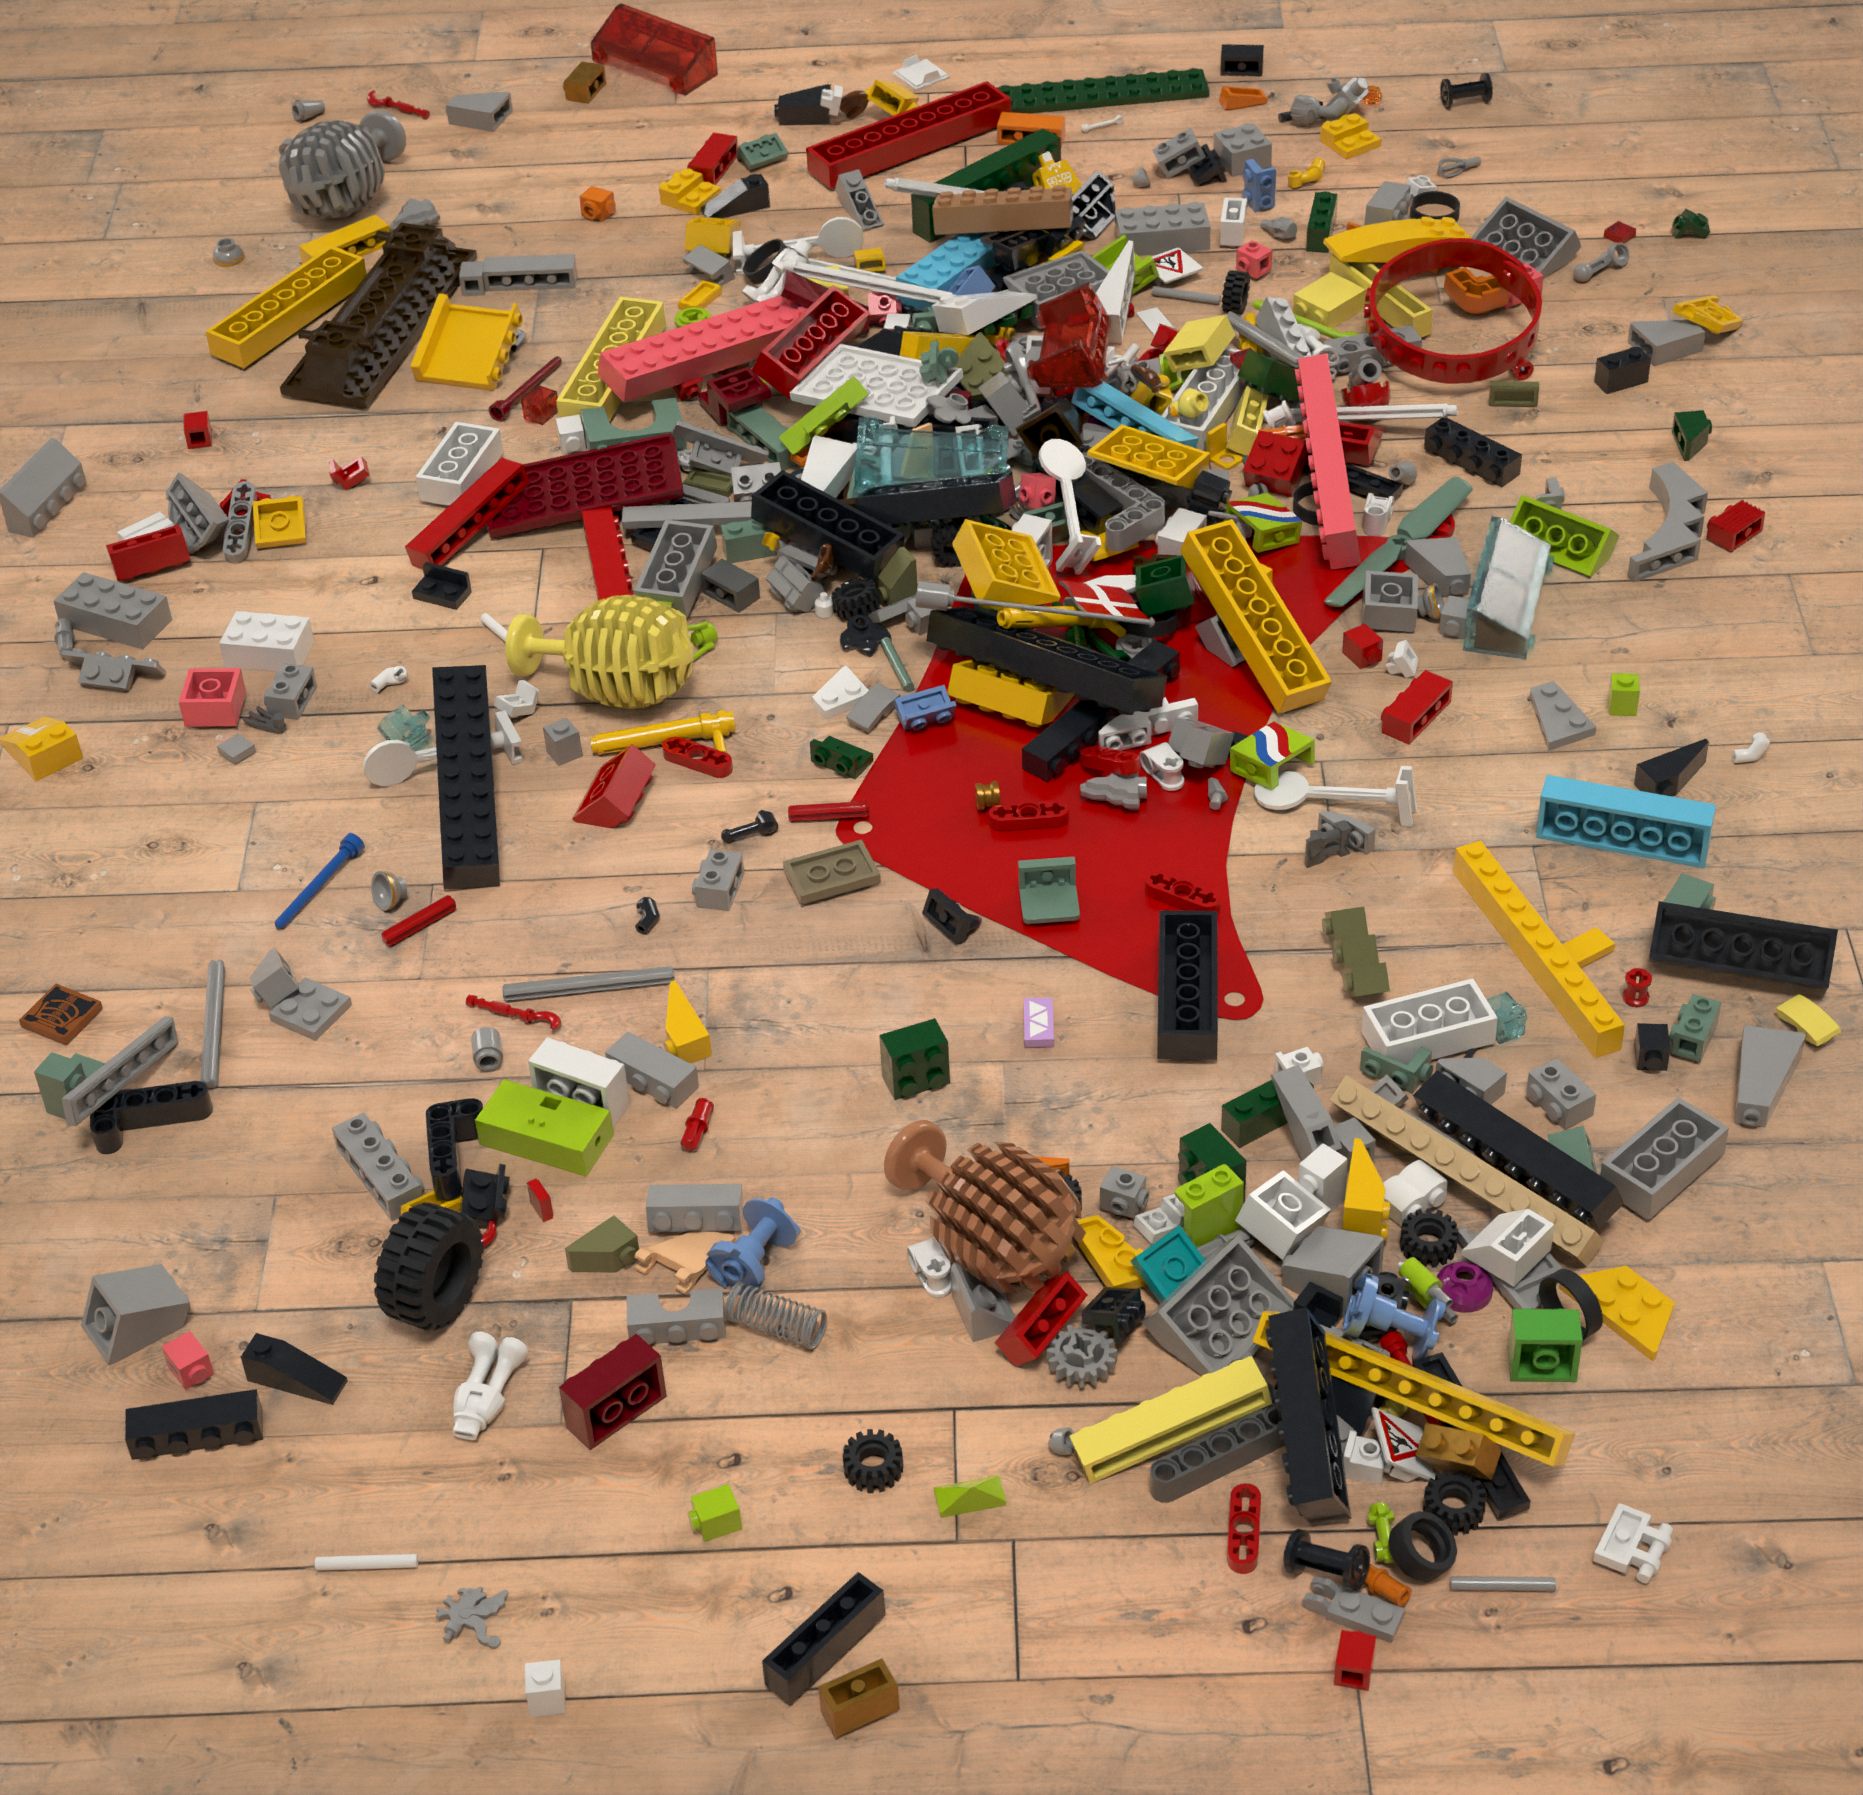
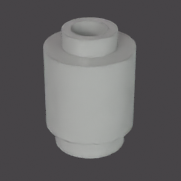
[471,1027,503,1071]

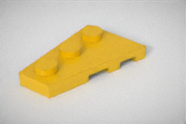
[1077,1215,1147,1289]

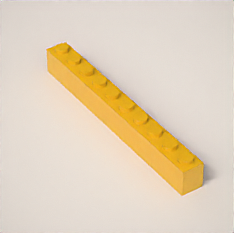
[1453,840,1625,1058]
[1252,1311,1575,1467]

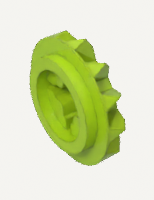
[674,307,711,328]

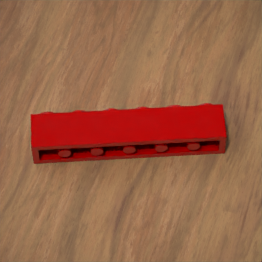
[405,458,530,569]
[582,507,634,601]

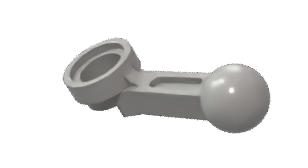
[1574,242,1629,282]

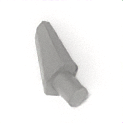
[1208,778,1228,810]

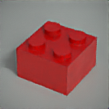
[1243,430,1308,497]

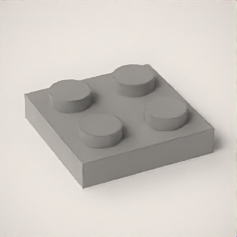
[269,978,352,1041]

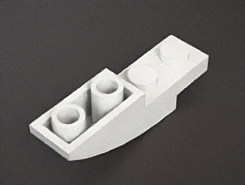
[1098,697,1198,750]

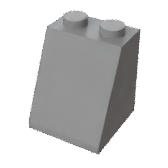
[1281,1226,1384,1319]
[81,1264,190,1365]

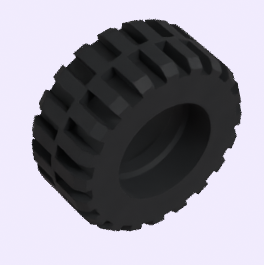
[374,1202,484,1331]

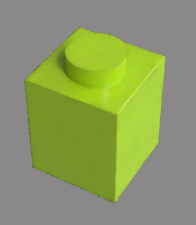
[1608,673,1640,716]
[688,1484,742,1542]

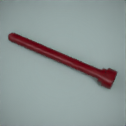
[489,356,562,421]

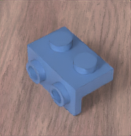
[1242,159,1276,212]
[893,685,957,731]

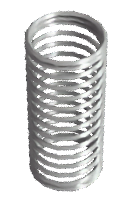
[724,1282,827,1350]

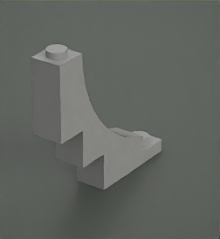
[1628,462,1708,583]

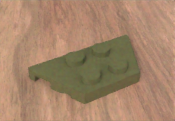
[954,332,1025,401]

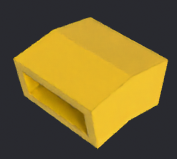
[854,247,886,272]

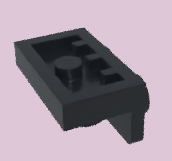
[1189,143,1227,185]
[412,562,472,610]
[459,1164,510,1228]
[1081,1287,1146,1343]

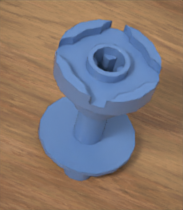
[705,1197,801,1296]
[1342,1272,1446,1360]

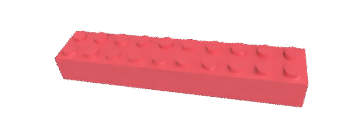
[598,295,808,402]
[1295,353,1361,570]

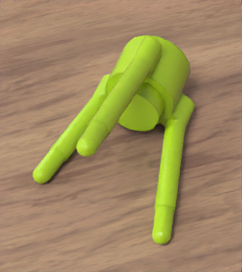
[687,621,718,662]

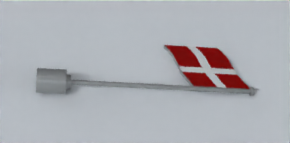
[915,580,1155,628]

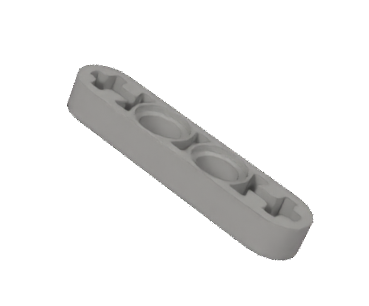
[223,481,257,563]

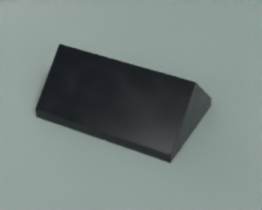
[1275,1375,1386,1437]

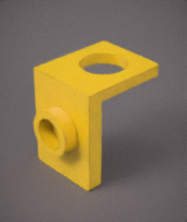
[1206,423,1243,470]

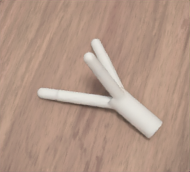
[1105,343,1140,394]

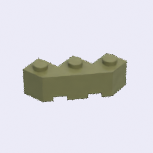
[1322,906,1390,997]

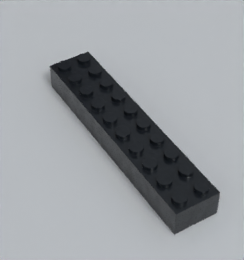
[926,606,1167,715]
[432,665,500,889]

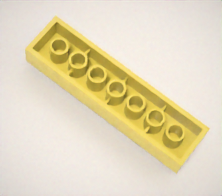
[556,297,666,422]

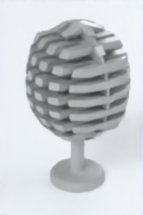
[279,110,406,219]

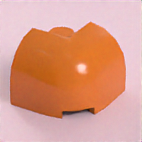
[1444,267,1510,314]

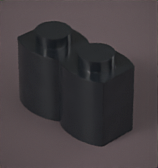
[1188,470,1232,526]

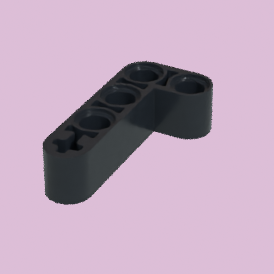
[90,1081,213,1154]
[426,1098,483,1200]

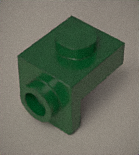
[1672,209,1710,239]

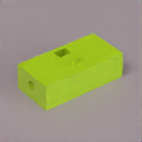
[475,1079,614,1177]

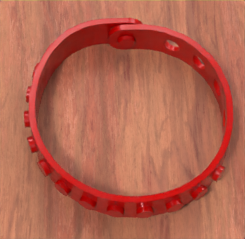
[1364,238,1542,384]

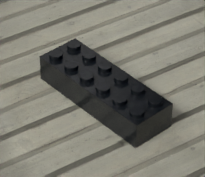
[751,470,905,582]
[854,471,1017,528]
[1649,901,1838,991]
[1157,910,1218,1060]
[1265,1307,1352,1527]

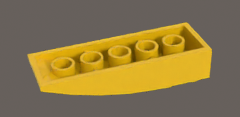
[1323,217,1472,262]

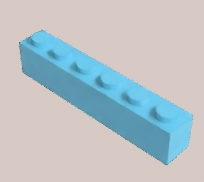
[1071,378,1199,448]

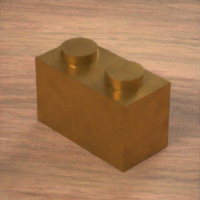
[563,61,606,104]
[1416,1423,1502,1480]
[818,1658,900,1737]

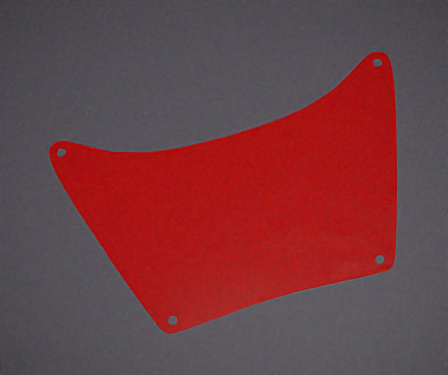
[835,535,1410,1020]

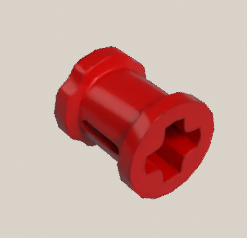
[1505,351,1534,380]
[1622,968,1652,1007]

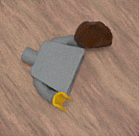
[762,532,838,584]

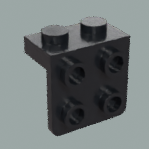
[1042,215,1086,258]

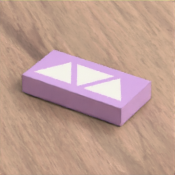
[1024,998,1054,1047]

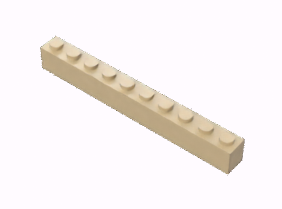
[1329,1075,1604,1266]

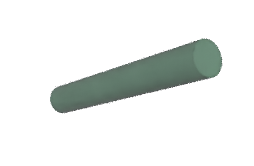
[880,637,914,692]

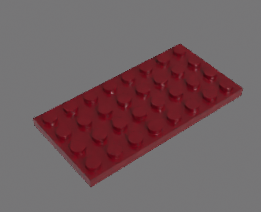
[483,433,684,538]

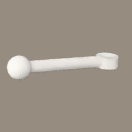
[1081,115,1124,133]

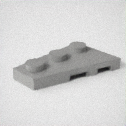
[1530,681,1596,751]

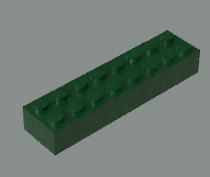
[911,128,1061,243]

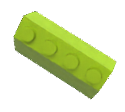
[1501,494,1620,577]

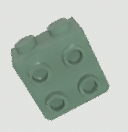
[1018,857,1080,924]

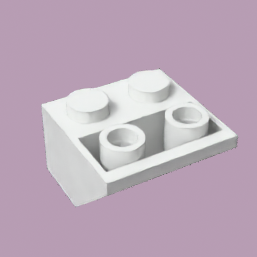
[1461,1209,1554,1287]

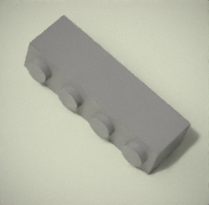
[483,254,577,292]

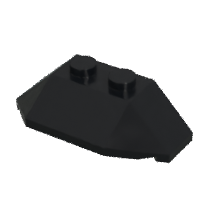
[1072,170,1116,240]
[980,229,1051,272]

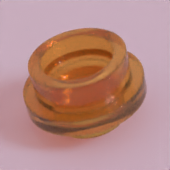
[1362,86,1382,105]

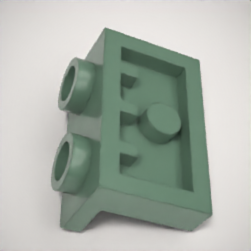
[736,133,789,171]

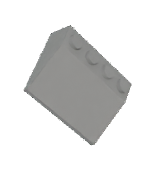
[1472,197,1582,278]
[1003,250,1109,329]
[1142,1235,1295,1376]

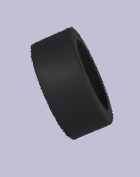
[1388,1511,1457,1582]

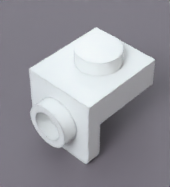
[494,680,540,718]

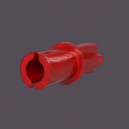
[680,1098,714,1152]

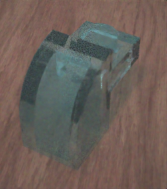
[377,705,430,749]

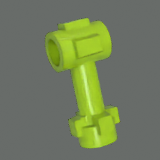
[1367,1502,1395,1564]

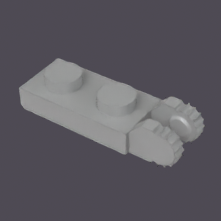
[1302,1576,1405,1643]

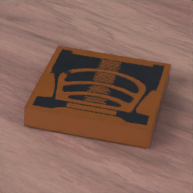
[19,984,103,1045]

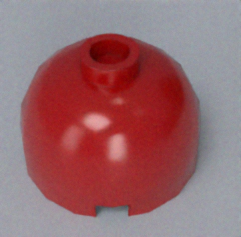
[1341,381,1391,407]

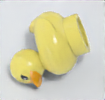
[1168,388,1209,419]

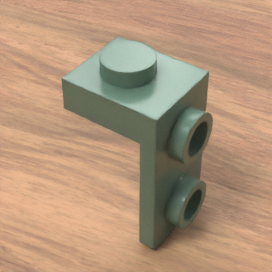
[1360,1047,1433,1094]

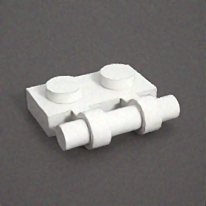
[1593,1503,1673,1583]

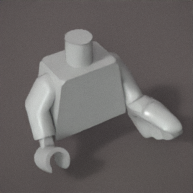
[1290,77,1369,126]

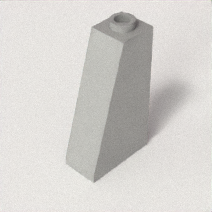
[1734,1025,1805,1127]

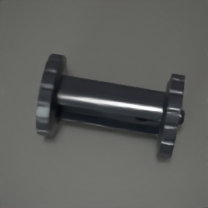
[1440,73,1493,108]
[1283,1529,1370,1591]

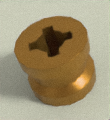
[975,781,1000,810]

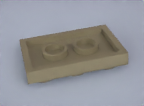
[783,840,881,905]

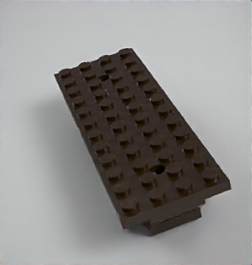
[280,223,477,408]

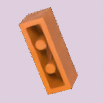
[997,112,1066,148]

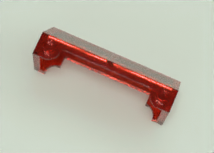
[590,3,718,96]
[1027,282,1111,388]

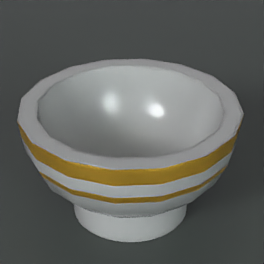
[212,238,245,267]
[1418,583,1445,620]
[371,871,407,911]

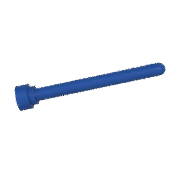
[275,833,365,929]

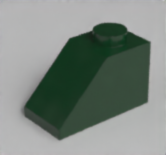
[1672,410,1712,461]

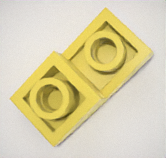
[1776,994,1841,1046]

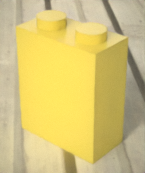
[1293,272,1366,328]
[1164,315,1235,372]

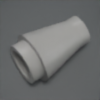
[292,100,325,121]
[1388,461,1417,486]

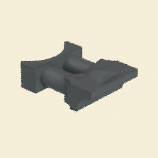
[1305,820,1352,868]

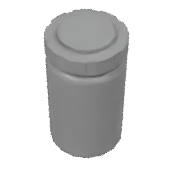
[1348,358,1382,388]

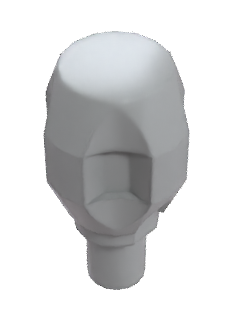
[1260,217,1297,240]

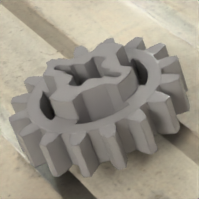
[1047,1323,1117,1388]

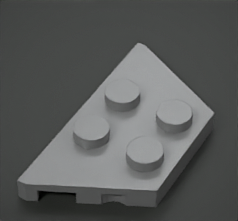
[1458,1228,1563,1309]

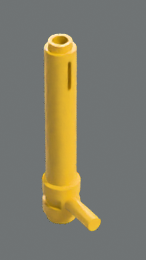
[997,606,1126,638]
[590,709,736,755]

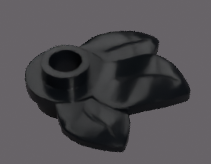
[840,615,892,657]

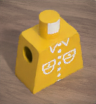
[1032,152,1082,196]

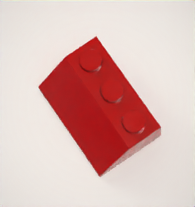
[572,744,656,828]

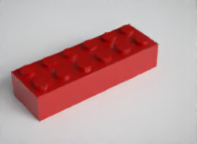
[752,285,870,399]

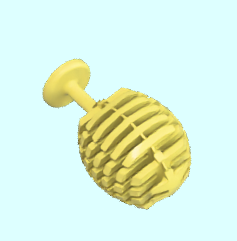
[505,595,694,709]

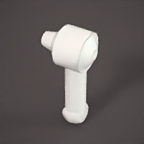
[814,582,848,618]

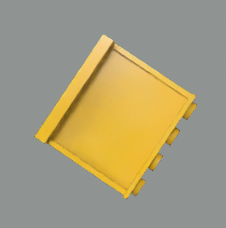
[410,294,523,391]

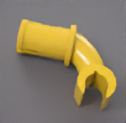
[1288,158,1326,188]

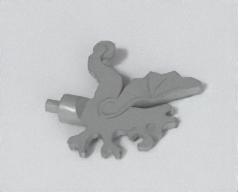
[436,1587,508,1648]

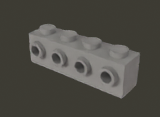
[332,1112,425,1221]

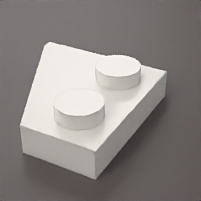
[812,666,869,719]

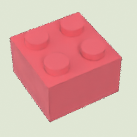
[179,668,246,727]

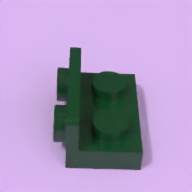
[810,736,874,780]

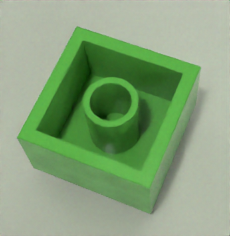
[1508,1308,1583,1382]

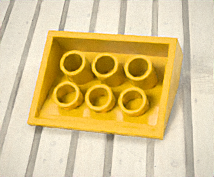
[1087,424,1210,489]
[952,519,1061,611]
[947,658,1075,727]

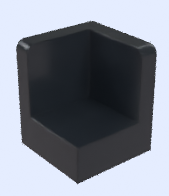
[1293,1282,1343,1328]

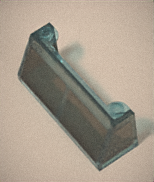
[1463,516,1554,660]

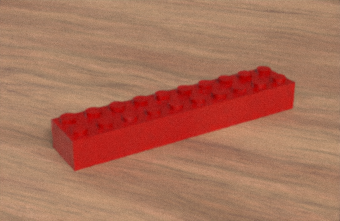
[806,81,1011,189]

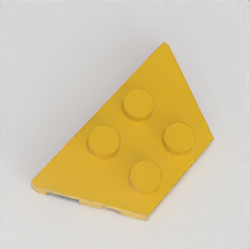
[1672,295,1743,334]
[1559,1265,1675,1361]

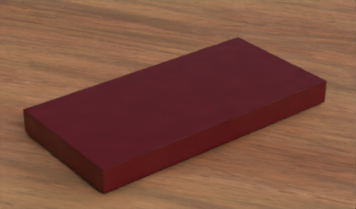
[781,270,869,334]

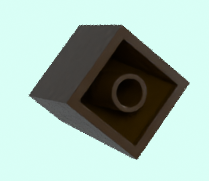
[1015,401,1084,459]

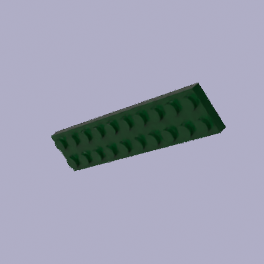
[996,68,1209,114]

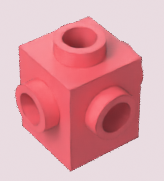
[1236,240,1272,279]
[868,292,902,325]
[1019,473,1056,511]

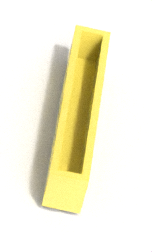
[1329,253,1433,338]
[1070,1356,1272,1484]

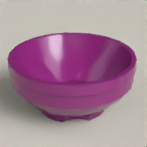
[1437,1261,1493,1313]

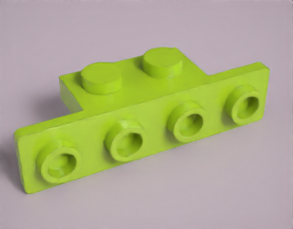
[779,377,869,456]

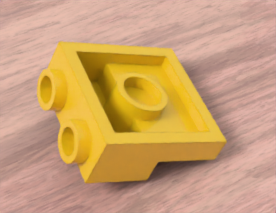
[1320,113,1382,160]
[659,168,721,215]
[253,496,307,549]

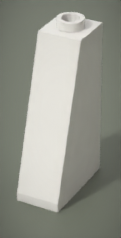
[801,436,860,498]

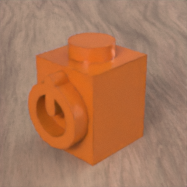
[579,186,616,222]

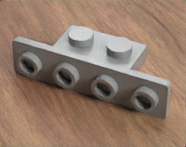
[671,421,769,476]
[62,648,166,692]

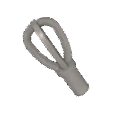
[1437,157,1481,178]

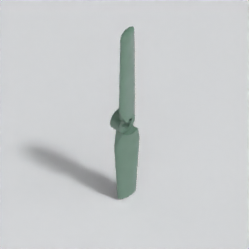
[1324,477,1473,607]

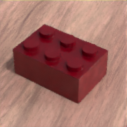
[559,1333,667,1450]

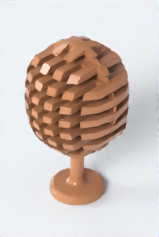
[884,1120,1086,1294]

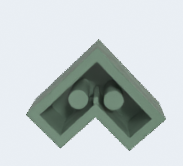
[34,1052,105,1119]

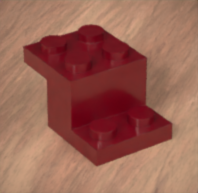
[698,367,772,425]

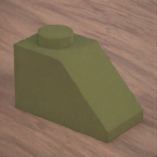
[877,546,917,606]
[565,1215,639,1273]

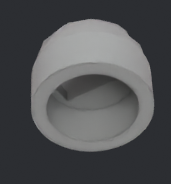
[1133,168,1151,187]
[1248,483,1268,497]
[1048,1428,1075,1455]

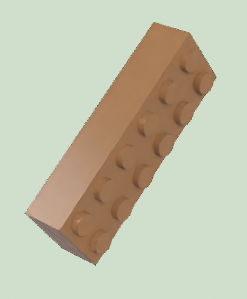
[932,185,1073,235]

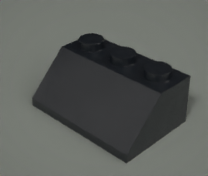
[858,325,932,356]

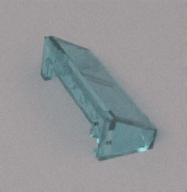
[855,417,1009,496]

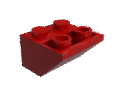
[1338,421,1384,466]

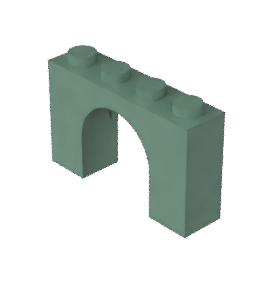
[581,398,687,450]

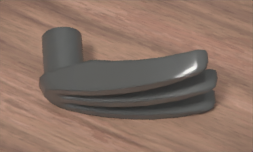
[243,706,286,733]

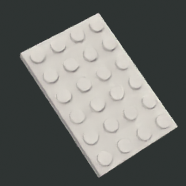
[790,344,963,427]

